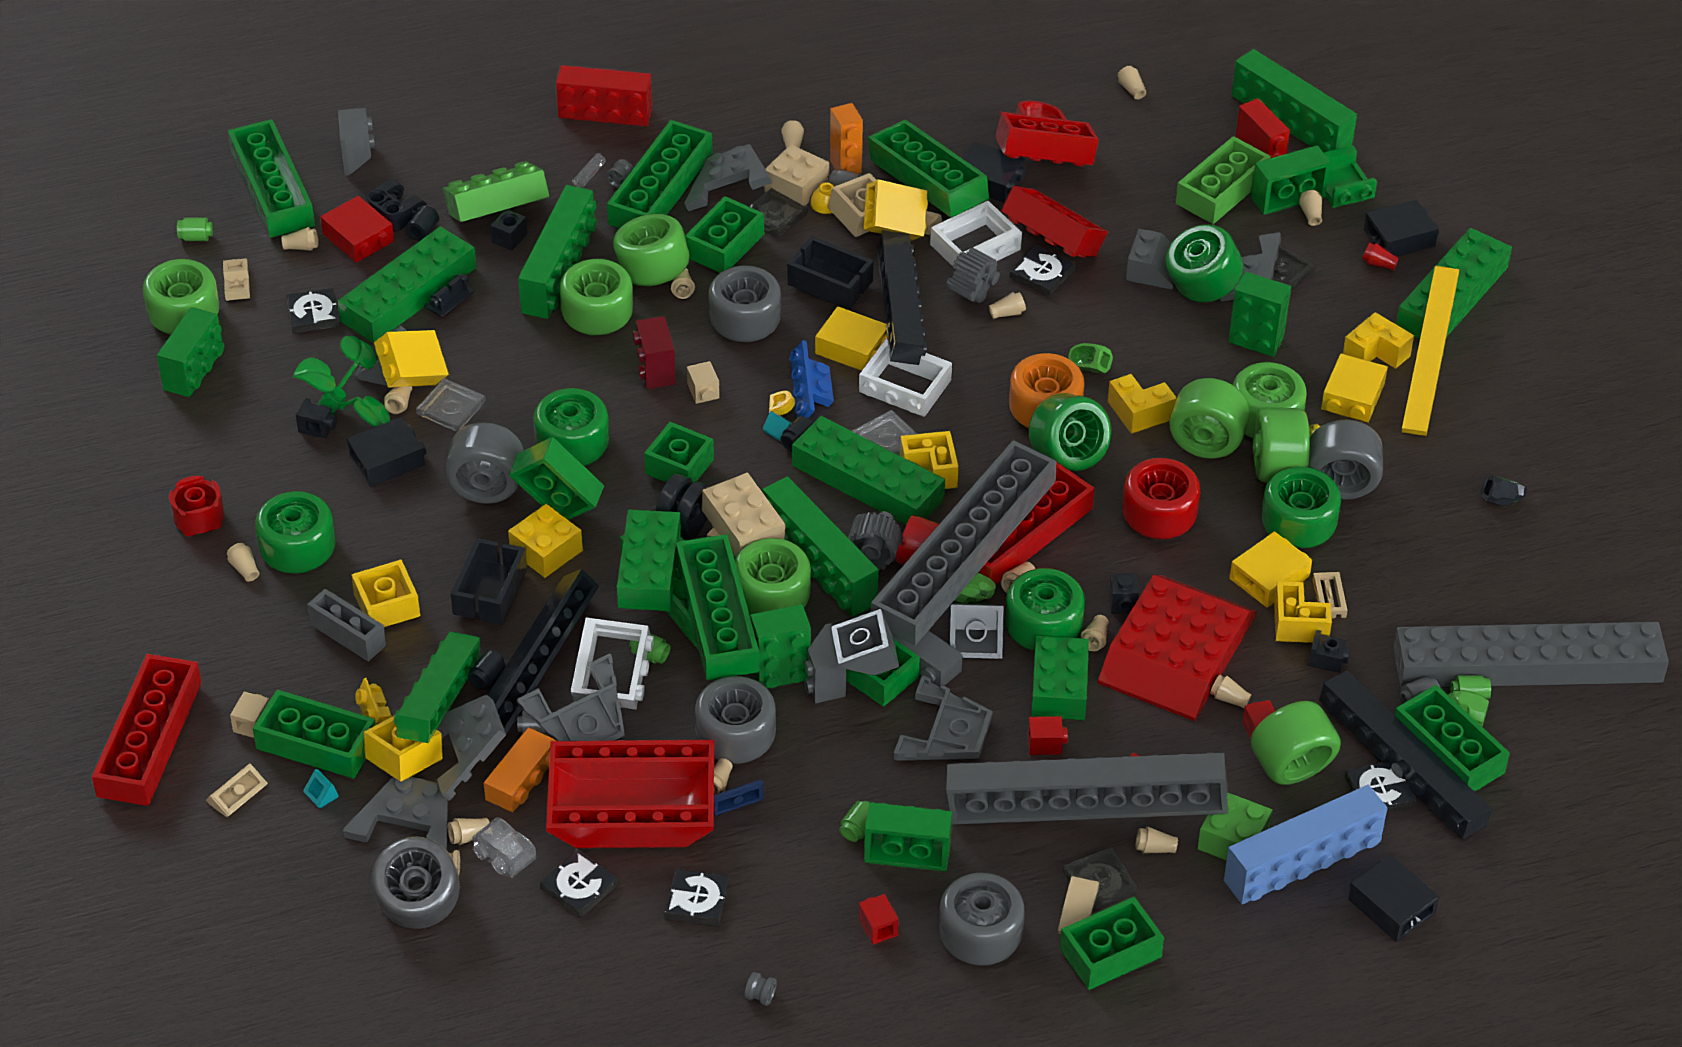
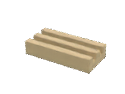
[1313,572,1347,618]

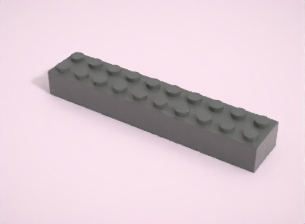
[871,440,1057,646]
[1393,622,1669,688]
[946,753,1228,824]

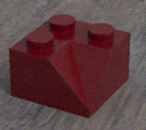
[632,316,676,389]

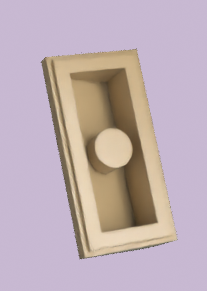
[206,763,268,817]

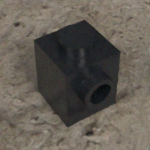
[1109,573,1139,614]

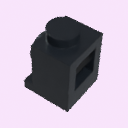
[296,398,337,439]
[1309,630,1351,673]

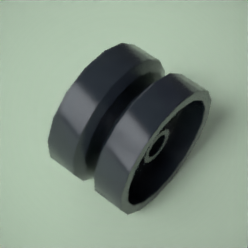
[655,474,711,538]

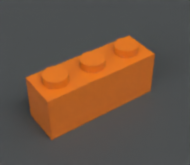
[830,103,863,174]
[484,727,556,812]

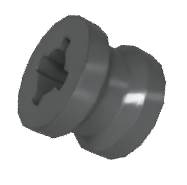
[606,159,634,189]
[745,971,777,1006]

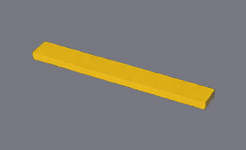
[1402,266,1459,436]

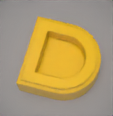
[769,391,795,416]

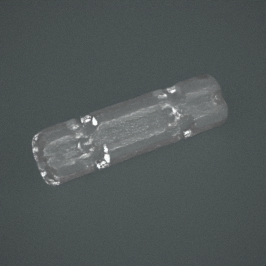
[573,153,606,188]

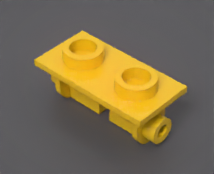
[355,678,392,725]

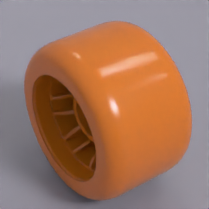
[1009,353,1084,428]

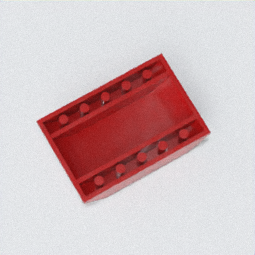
[1098,575,1257,721]
[546,740,714,848]

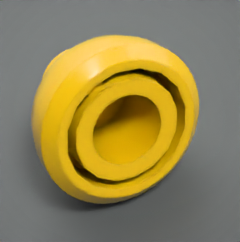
[810,183,833,214]

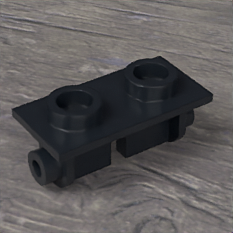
[424,274,475,317]

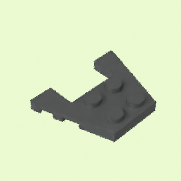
[685,144,772,212]
[1220,232,1281,302]
[516,653,625,741]
[894,675,993,760]
[437,695,506,800]
[343,777,448,850]

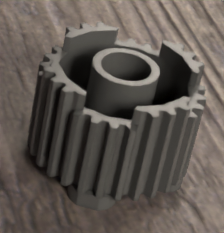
[947,247,1000,304]
[848,511,902,571]

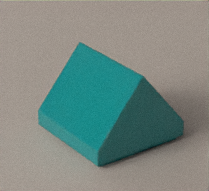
[763,411,792,442]
[303,769,339,808]

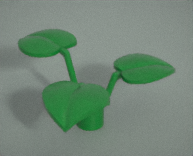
[293,336,390,427]

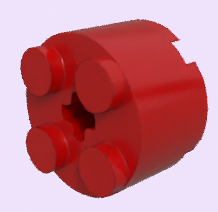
[169,476,224,536]
[895,515,939,566]

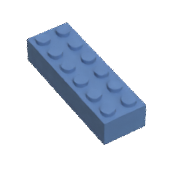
[1224,784,1387,904]

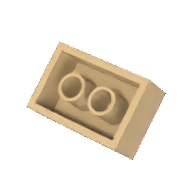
[702,472,785,558]

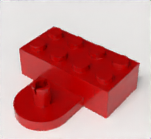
[995,100,1099,166]

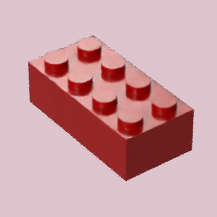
[556,65,652,126]
[1001,186,1108,258]

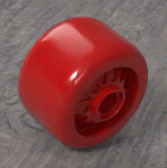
[1122,458,1200,539]

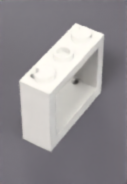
[930,201,1022,268]
[859,338,952,417]
[571,618,654,709]

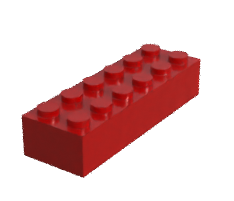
[978,463,1095,585]
[92,654,202,806]

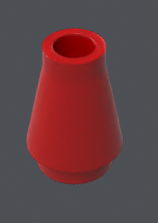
[1362,242,1399,271]

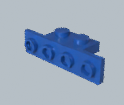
[789,340,834,418]

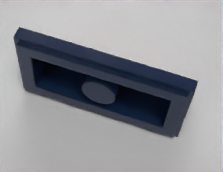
[714,780,764,816]

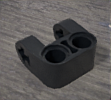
[367,179,427,232]

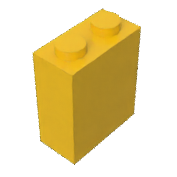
[863,180,928,241]
[815,306,887,371]
[374,330,449,387]
[1321,353,1388,423]
[1230,531,1312,607]

